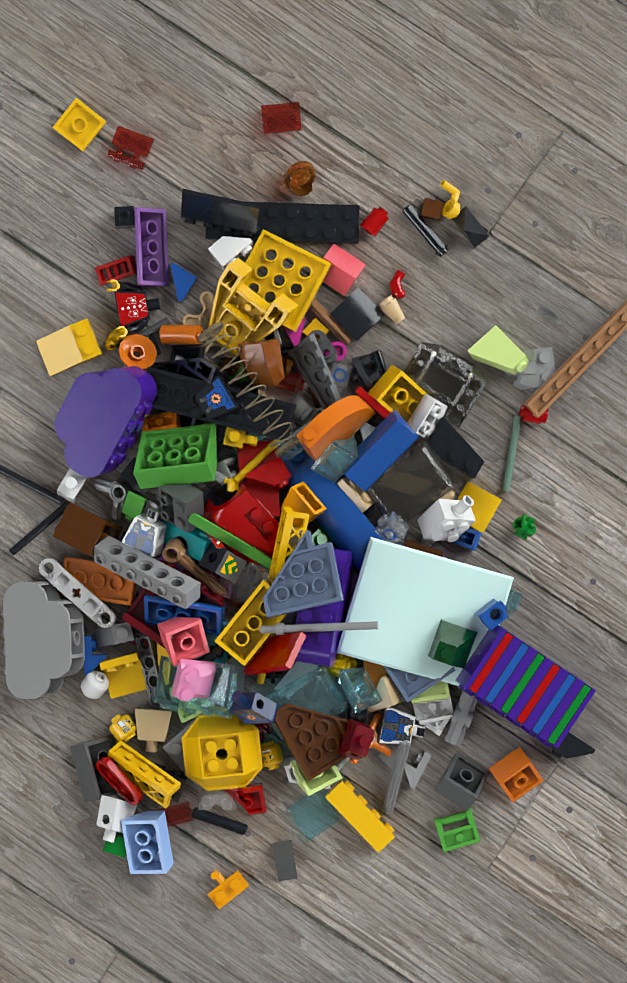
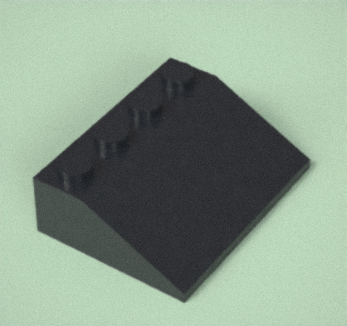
[181,189,262,237]

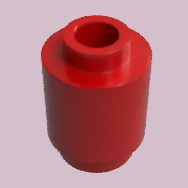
[519,405,548,424]

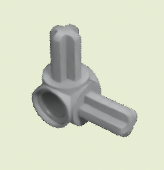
[94,478,133,519]

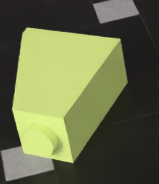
[468,325,529,375]

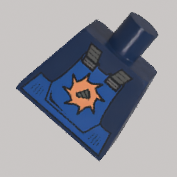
[231,691,278,724]

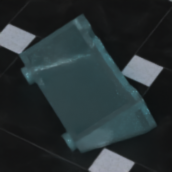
[265,666,348,740]

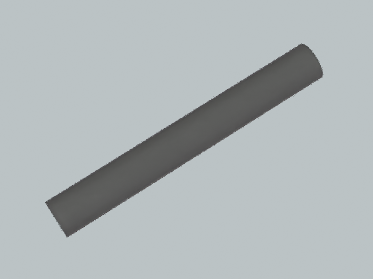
[118,317,171,348]

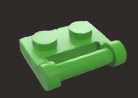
[434,808,480,852]

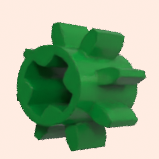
[513,514,537,540]

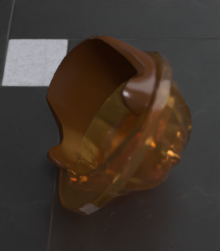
[284,161,316,196]

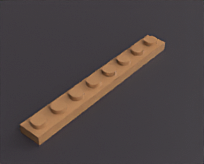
[524,300,627,418]

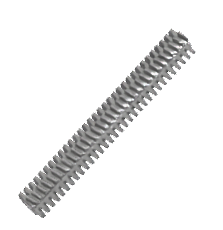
[382,740,411,814]

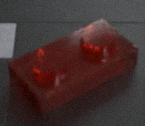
[152,801,194,827]

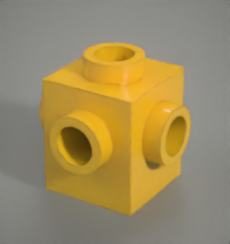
[329,653,358,679]

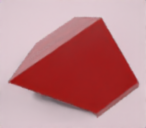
[226,783,267,815]

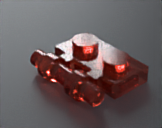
[107,126,154,170]

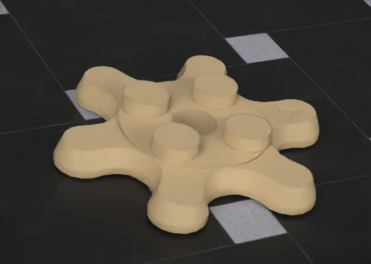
[183,291,235,358]

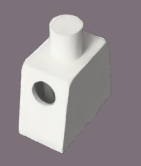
[97,795,137,843]

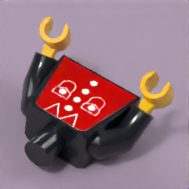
[107,280,161,340]

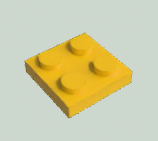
[52,98,107,152]

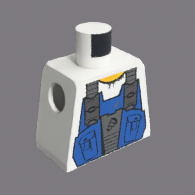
[122,507,166,557]
[379,706,425,744]

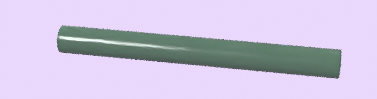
[502,415,522,492]

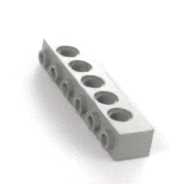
[94,536,201,609]

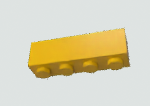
[325,779,395,853]

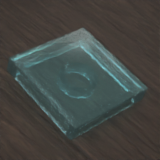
[287,790,340,841]

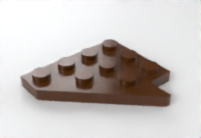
[274,703,349,781]

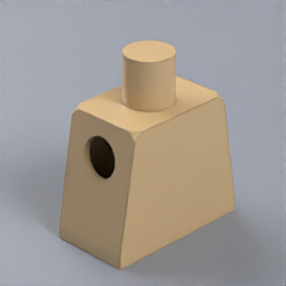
[135,707,173,752]

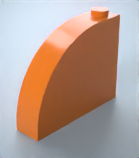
[296,395,375,467]

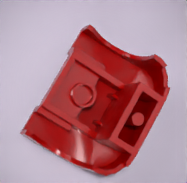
[204,484,279,565]

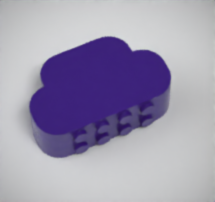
[54,366,157,478]
[294,545,352,667]

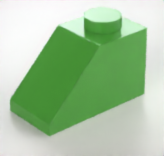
[122,491,149,522]

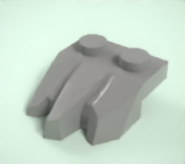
[504,347,555,390]

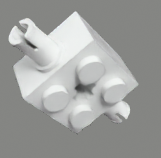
[417,495,476,547]

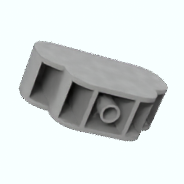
[1,581,85,699]

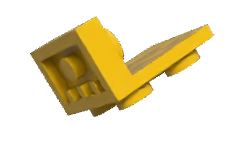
[99,652,147,699]

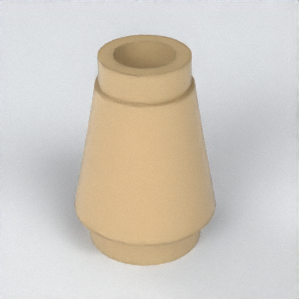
[379,295,405,324]

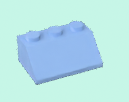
[121,811,174,874]

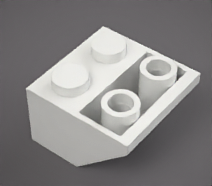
[208,236,253,270]

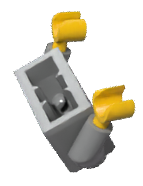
[197,456,239,492]

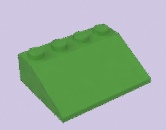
[133,423,217,489]

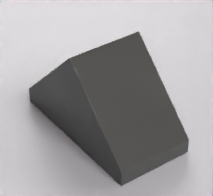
[273,840,298,881]

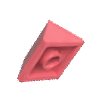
[323,244,366,297]

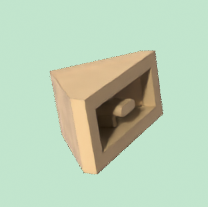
[368,674,402,712]

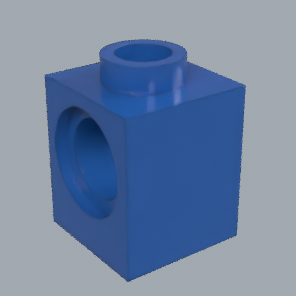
[475,599,509,631]

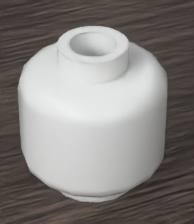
[81,670,109,699]

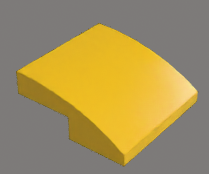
[457,481,502,533]

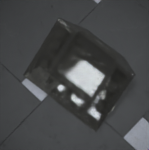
[404,342,488,428]

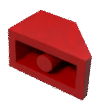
[245,457,291,489]

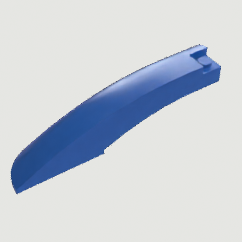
[281,444,385,573]

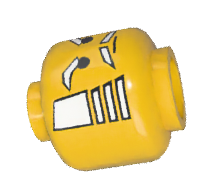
[109,714,137,743]

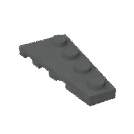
[288,333,341,410]

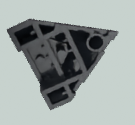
[151,357,222,427]

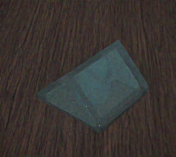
[311,439,358,483]
[338,668,382,714]

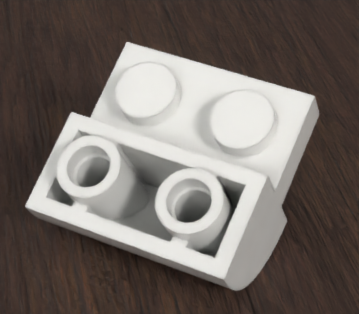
[407,393,448,439]

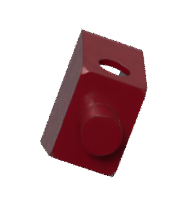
[338,719,374,760]

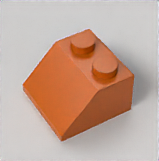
[489,746,544,803]

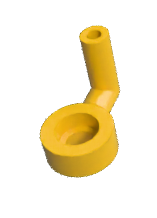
[440,180,460,219]

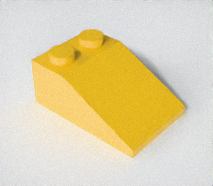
[36,318,103,377]
[368,365,427,423]

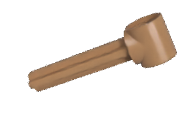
[293,287,353,346]
[162,539,227,596]

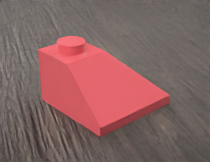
[157,617,210,667]

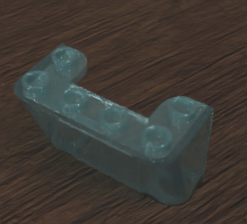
[154,656,238,719]

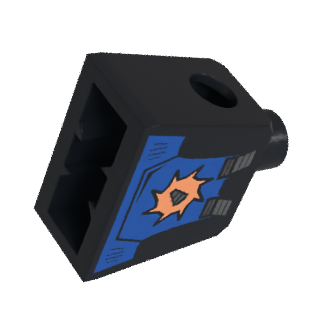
[190,376,240,420]

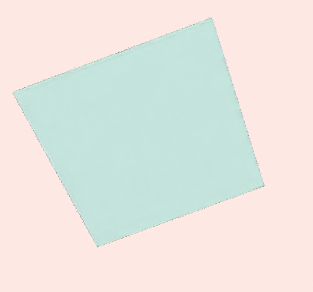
[336,537,514,686]

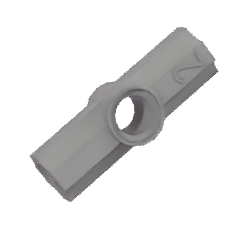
[445,691,478,746]

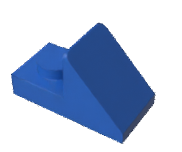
[84,635,108,675]

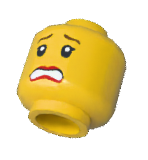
[261,740,284,770]

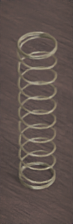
[197,322,300,456]

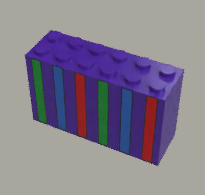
[456,625,596,749]

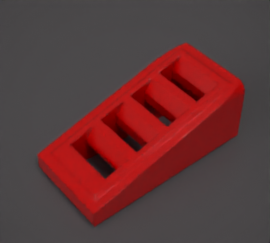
[95,255,137,286]

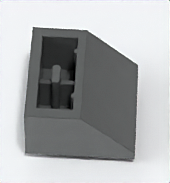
[158,484,204,533]

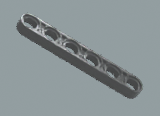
[128,597,169,709]

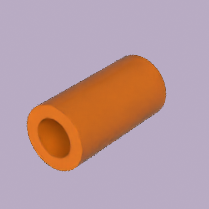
[160,325,204,344]

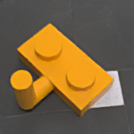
[207,869,249,909]

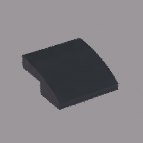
[331,288,385,341]

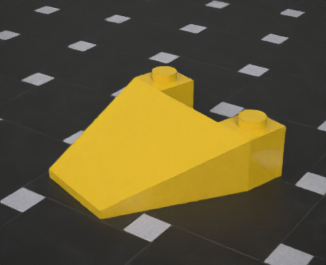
[208,258,298,356]

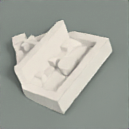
[413,693,453,736]

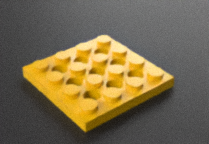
[244,229,332,332]

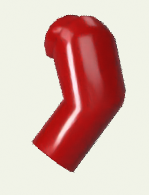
[389,270,405,299]

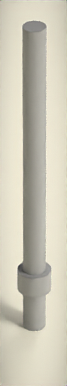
[260,621,378,635]

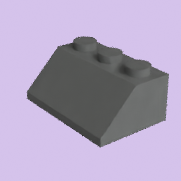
[70,735,119,802]

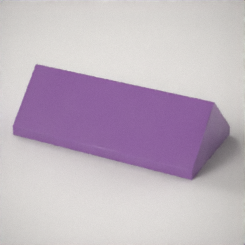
[134,207,169,287]

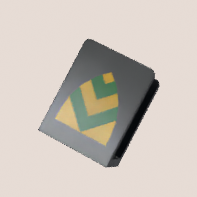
[198,542,247,584]

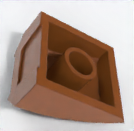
[238,338,285,387]

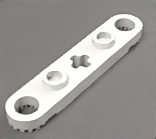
[39,558,116,628]

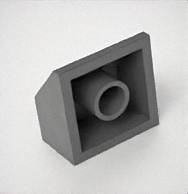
[435,752,490,810]

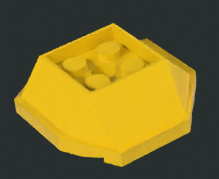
[181,711,263,791]

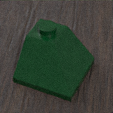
[428,620,477,669]

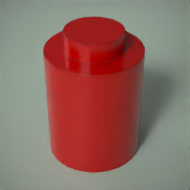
[360,206,389,237]

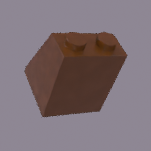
[53,502,123,557]

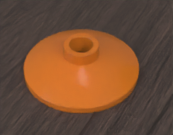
[119,334,157,370]

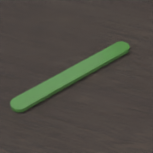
[188,513,272,569]

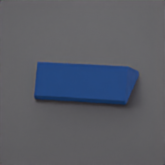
[341,410,419,492]
[144,594,226,636]

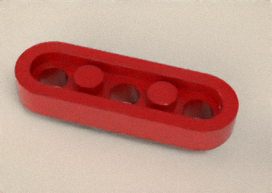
[96,757,142,805]

